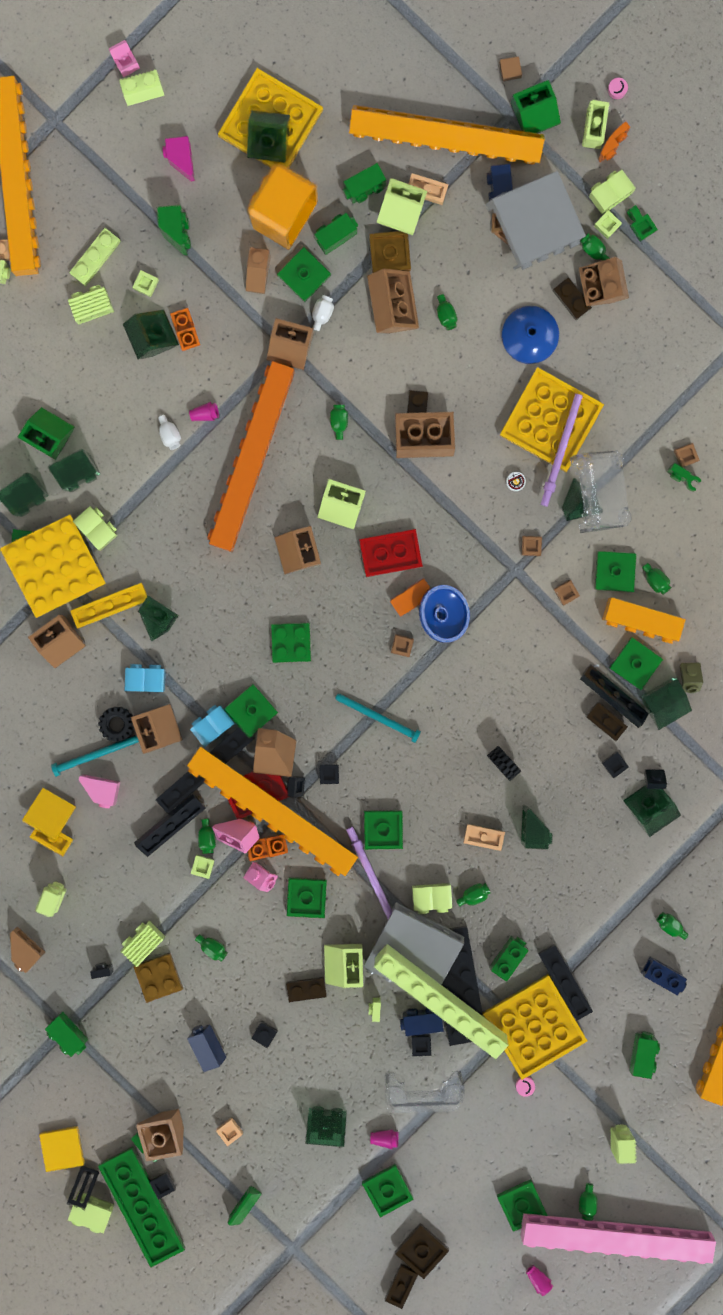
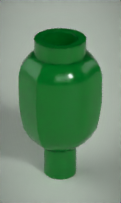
[580,233,610,261]
[437,294,458,331]
[330,405,348,440]
[642,563,672,595]
[198,819,216,854]
[456,883,491,907]
[656,912,689,940]
[195,934,228,962]
[579,1183,598,1221]

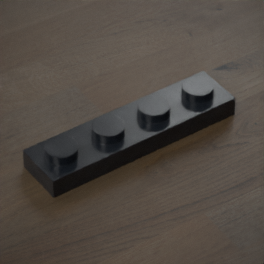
[580,664,649,728]
[134,794,206,857]
[538,944,593,1021]

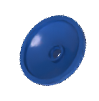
[502,306,559,364]
[419,585,470,643]

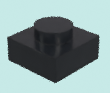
[601,751,629,779]
[320,764,339,784]
[644,769,667,789]
[287,776,305,797]
[90,962,114,979]
[251,1021,278,1048]
[411,1035,432,1057]
[149,1171,176,1199]

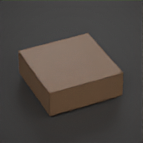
[499,56,522,81]
[674,443,700,468]
[521,536,542,556]
[553,580,580,606]
[391,634,414,657]

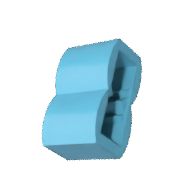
[125,664,165,692]
[190,705,235,747]

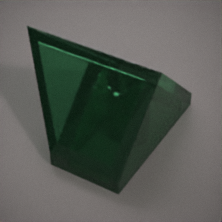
[562,478,604,521]
[138,596,179,641]

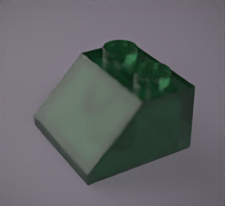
[247,110,290,162]
[123,310,179,359]
[48,449,100,492]
[0,472,49,517]
[640,678,692,730]
[623,785,681,837]
[521,805,552,849]
[305,1106,347,1147]

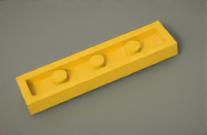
[70,583,150,629]

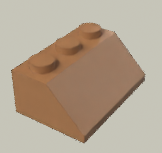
[367,269,419,334]
[395,412,455,458]

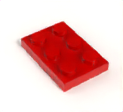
[359,529,423,577]
[228,771,289,819]

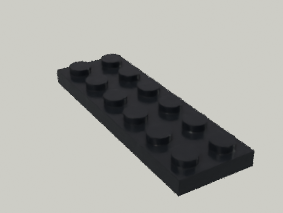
[442,925,483,1046]

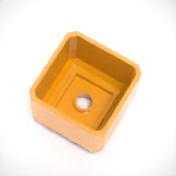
[248,163,318,250]

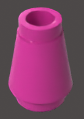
[189,402,219,422]
[370,1129,399,1149]
[525,1265,553,1296]

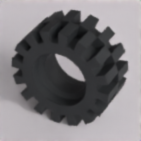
[98,707,134,742]
[487,746,521,781]

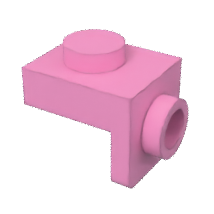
[109,40,140,77]
[243,862,278,892]

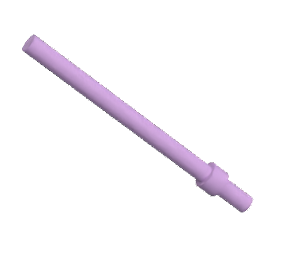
[540,394,583,507]
[346,826,392,919]

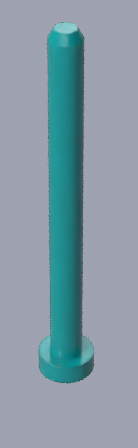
[335,694,421,743]
[51,735,139,777]

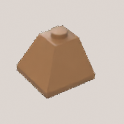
[253,728,296,777]
[136,1109,184,1161]

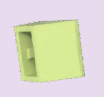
[376,178,427,235]
[317,479,366,530]
[324,944,363,988]

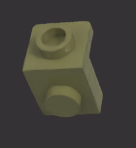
[680,662,703,694]

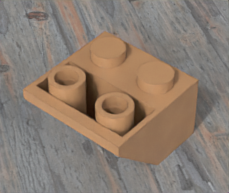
[579,257,629,306]
[267,318,314,370]
[275,526,322,574]
[28,615,86,668]
[131,704,183,754]

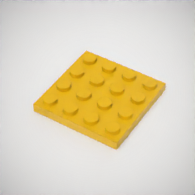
[218,68,323,168]
[499,367,604,472]
[0,515,106,618]
[483,974,588,1080]

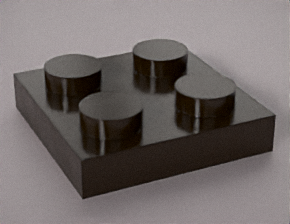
[395,1223,449,1279]

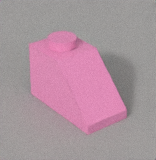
[79,774,120,808]
[212,819,260,854]

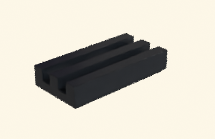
[67,1166,100,1210]

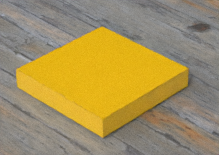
[22,788,76,841]
[39,1126,85,1172]

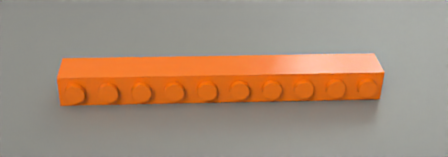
[207,361,295,552]

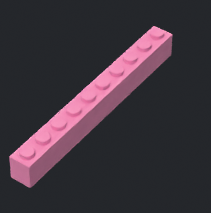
[520,1213,716,1264]

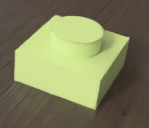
[594,210,622,239]
[0,260,11,284]
[132,270,159,297]
[191,855,215,879]
[368,998,381,1022]

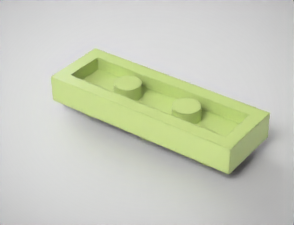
[69,228,121,286]

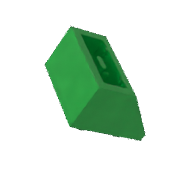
[510,80,561,133]
[157,205,191,256]
[18,407,75,460]

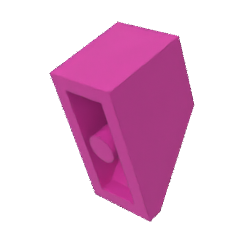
[162,136,195,181]

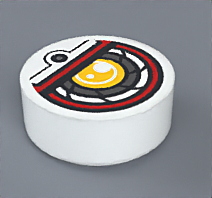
[506,472,526,492]

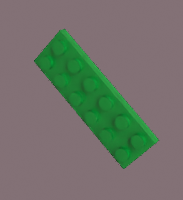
[98,1147,185,1268]

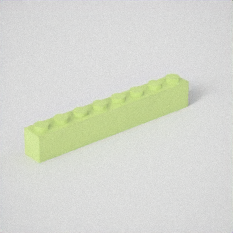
[374,944,508,1059]

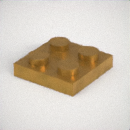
[369,231,411,273]
[134,953,183,1003]

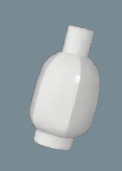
[312,295,334,331]
[158,415,181,450]

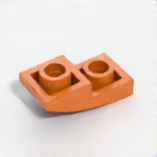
[598,121,630,162]
[170,308,200,351]
[390,578,431,617]
[247,834,288,862]

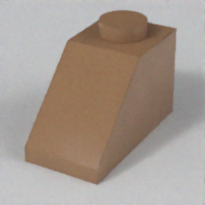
[246,247,271,294]
[10,927,45,973]

